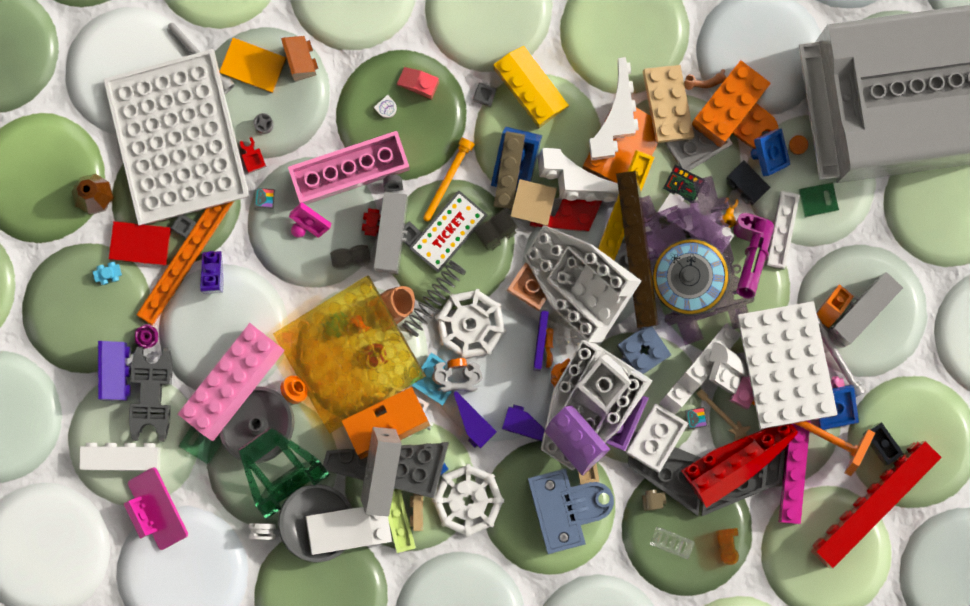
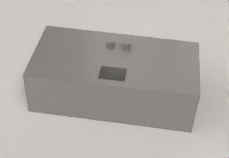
[374,192,408,275]
[828,272,903,347]
[361,427,402,517]

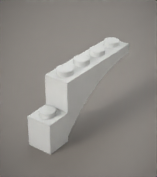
[589,57,639,160]
[537,148,619,202]
[659,323,741,415]

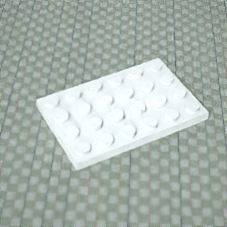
[737,301,837,429]

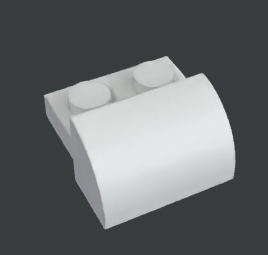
[709,343,749,394]

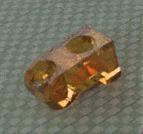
[717,528,739,565]

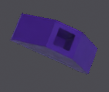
[200,251,224,294]

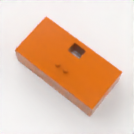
[342,387,431,459]

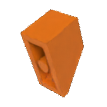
[816,284,854,328]

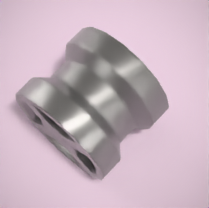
[253,113,274,134]

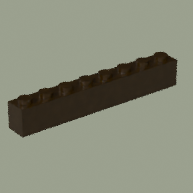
[616,171,659,328]

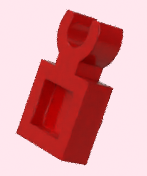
[240,137,267,173]

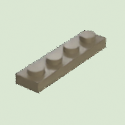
[494,131,525,210]

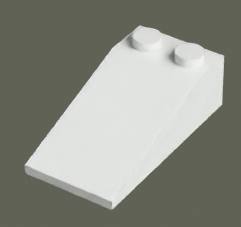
[305,507,392,555]

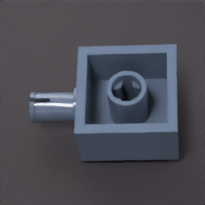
[617,326,671,374]

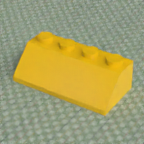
[493,46,569,128]

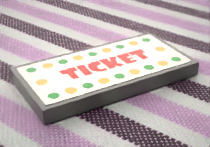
[409,190,488,273]

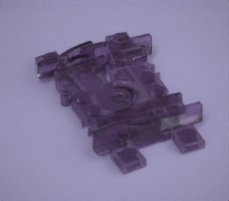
[642,176,755,345]

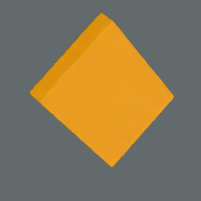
[219,38,287,93]

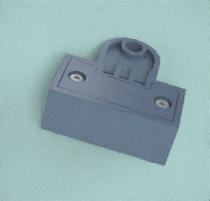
[527,468,614,554]

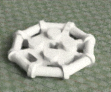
[435,289,506,359]
[432,464,504,537]

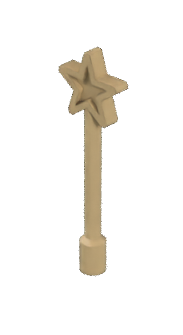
[696,389,750,441]

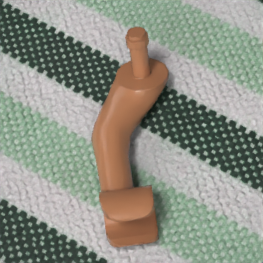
[684,69,726,90]

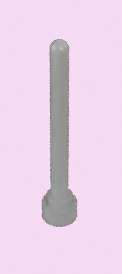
[168,22,235,94]
[817,316,866,397]

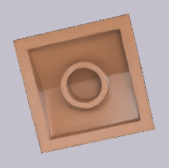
[507,262,547,311]

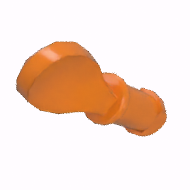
[544,328,554,368]

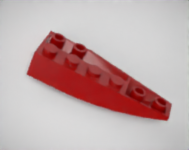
[681,424,798,508]

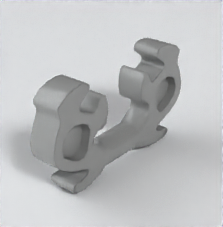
[432,362,483,392]

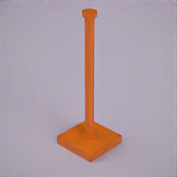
[752,400,875,476]

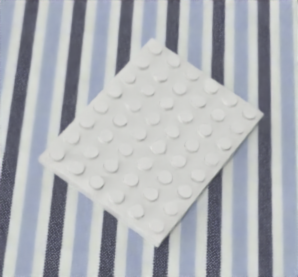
[104,49,250,226]

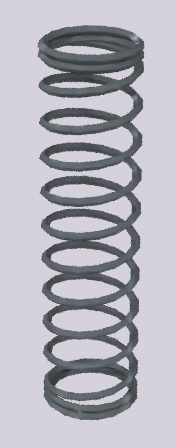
[402,260,466,337]

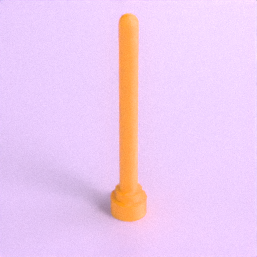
[423,137,475,222]

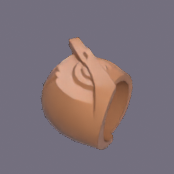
[368,286,415,330]

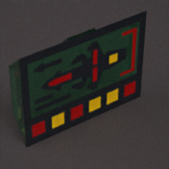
[663,165,706,204]

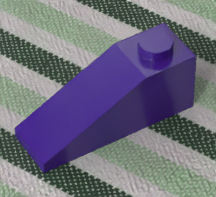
[454,391,497,449]
[502,404,545,441]

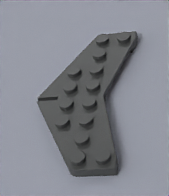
[628,432,785,516]

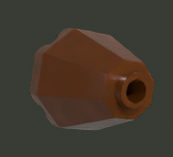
[72,174,114,215]

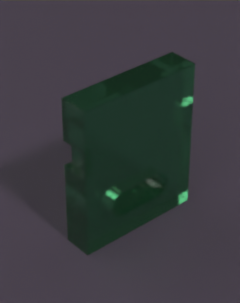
[799,182,839,218]
[179,426,222,465]

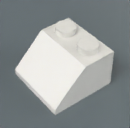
[577,354,631,412]

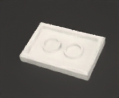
[626,403,688,473]

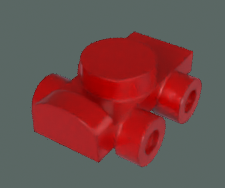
[361,208,381,237]

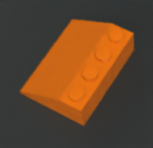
[582,107,658,183]

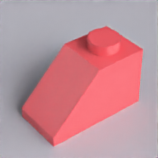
[397,67,439,100]

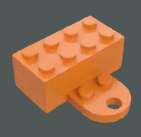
[692,60,779,149]

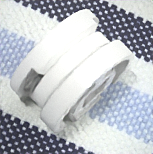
[249,523,276,540]

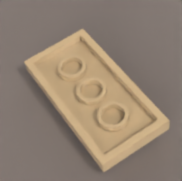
[642,65,694,143]

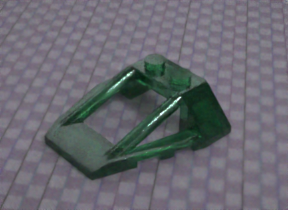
[238,427,330,520]

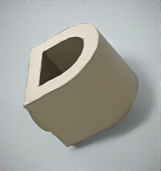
[642,490,667,511]

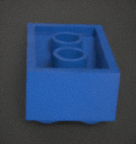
[491,126,542,192]

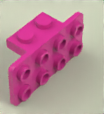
[124,467,188,550]

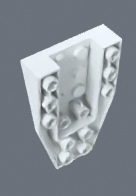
[524,226,641,342]
[541,340,653,470]

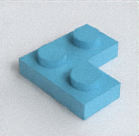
[410,352,453,406]

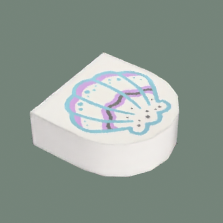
[374,95,397,118]

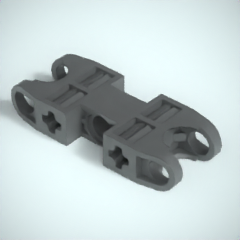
[129,347,173,442]

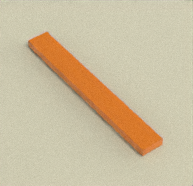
[136,201,235,326]

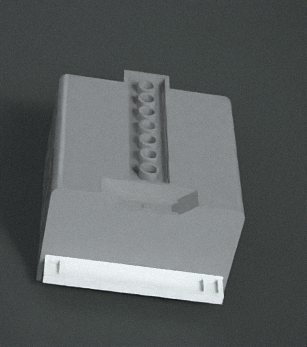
[799,5,970,183]

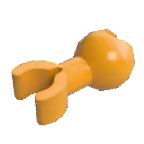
[721,197,739,228]

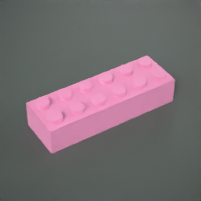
[288,131,410,205]
[178,323,285,441]

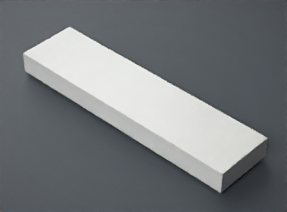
[766,191,800,269]

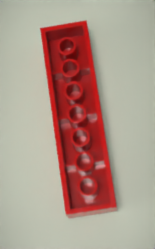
[811,441,942,569]

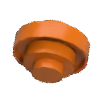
[280,376,308,404]

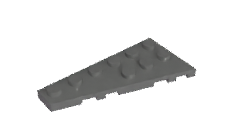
[322,442,449,499]

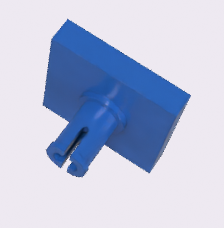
[750,128,791,176]

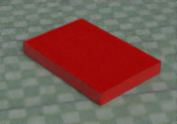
[109,221,171,266]

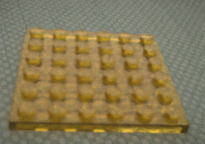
[273,275,426,434]

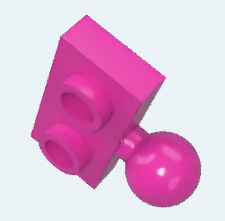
[289,202,332,238]

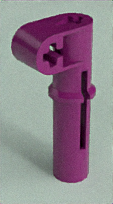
[733,213,774,299]

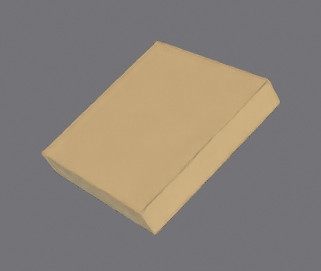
[511,179,557,226]

